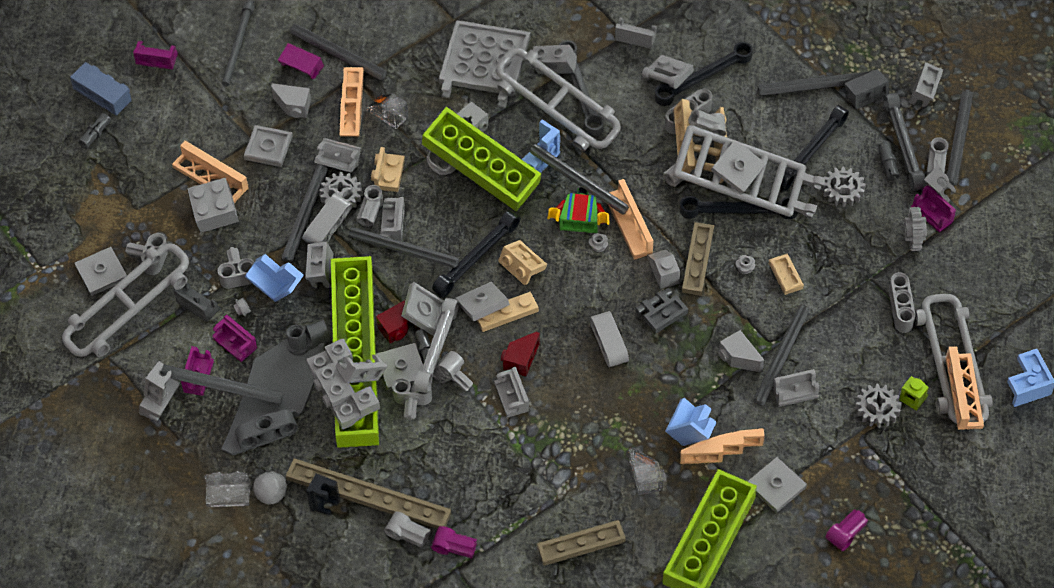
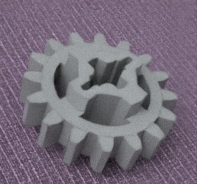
[822,167,866,207]
[319,172,363,208]
[904,207,927,251]
[855,384,902,428]

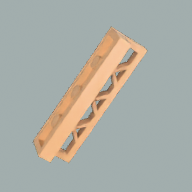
[172,141,248,203]
[609,179,653,260]
[945,347,984,430]

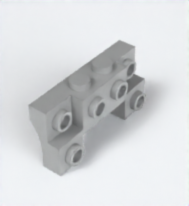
[306,338,380,430]

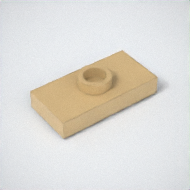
[769,254,804,295]

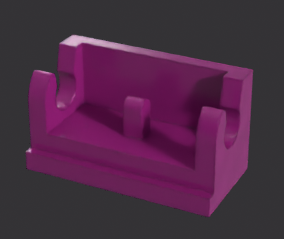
[133,41,178,70]
[278,43,324,79]
[911,185,956,232]
[212,314,257,362]
[181,346,214,396]

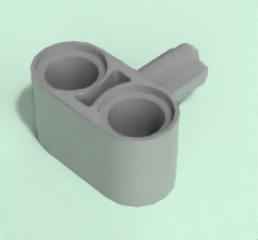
[126,233,168,275]
[218,247,254,289]
[433,351,473,391]
[392,378,432,420]

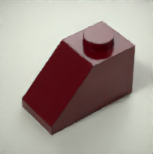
[376,300,410,344]
[500,332,540,377]

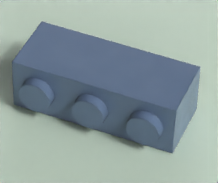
[70,62,131,115]

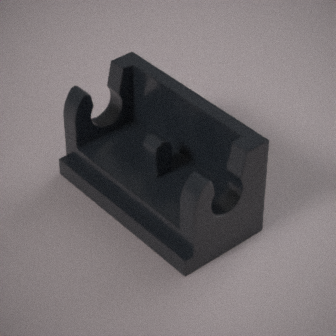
[306,473,340,515]

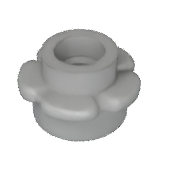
[589,233,608,252]
[736,255,755,274]
[233,298,251,317]

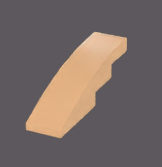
[340,67,364,137]
[680,428,764,464]

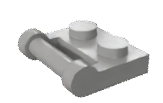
[642,55,694,89]

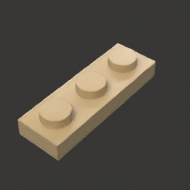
[477,292,539,332]

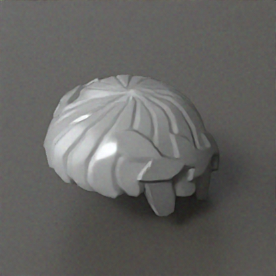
[427,151,456,175]
[253,472,287,505]

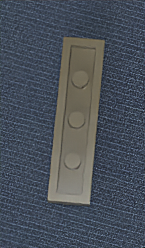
[682,222,714,296]
[537,520,626,566]

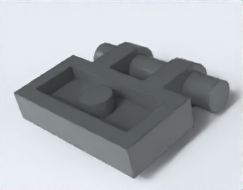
[635,288,689,333]

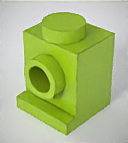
[899,376,929,411]

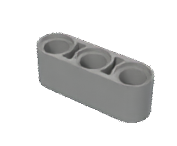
[665,89,712,134]
[302,193,353,244]
[889,272,915,333]
[590,311,629,367]

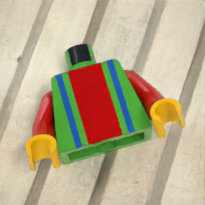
[547,187,609,233]

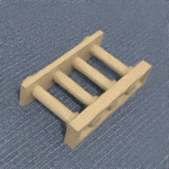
[673,99,727,184]

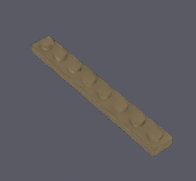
[286,458,452,529]

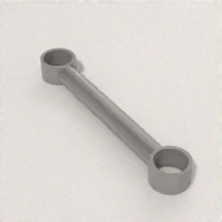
[415,298,459,394]

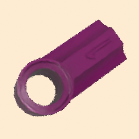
[825,509,868,551]
[431,526,477,558]

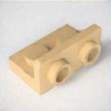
[371,147,405,192]
[498,240,547,285]

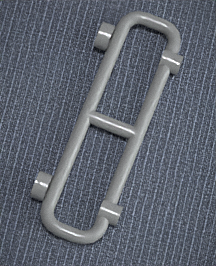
[496,48,621,151]
[62,243,189,357]
[914,294,992,424]

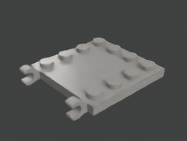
[439,20,530,108]

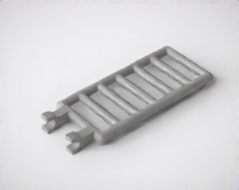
[673,125,825,218]

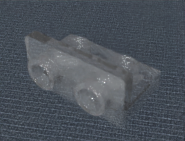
[205,472,250,507]

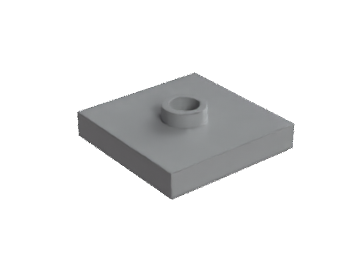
[244,125,293,167]
[711,140,766,194]
[75,247,127,296]
[401,282,444,336]
[456,282,510,321]
[376,343,423,391]
[747,457,807,513]

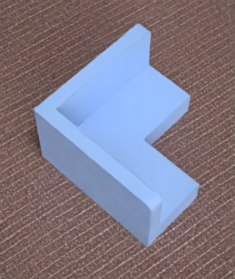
[522,120,560,173]
[245,254,303,302]
[1007,349,1054,407]
[665,398,716,446]

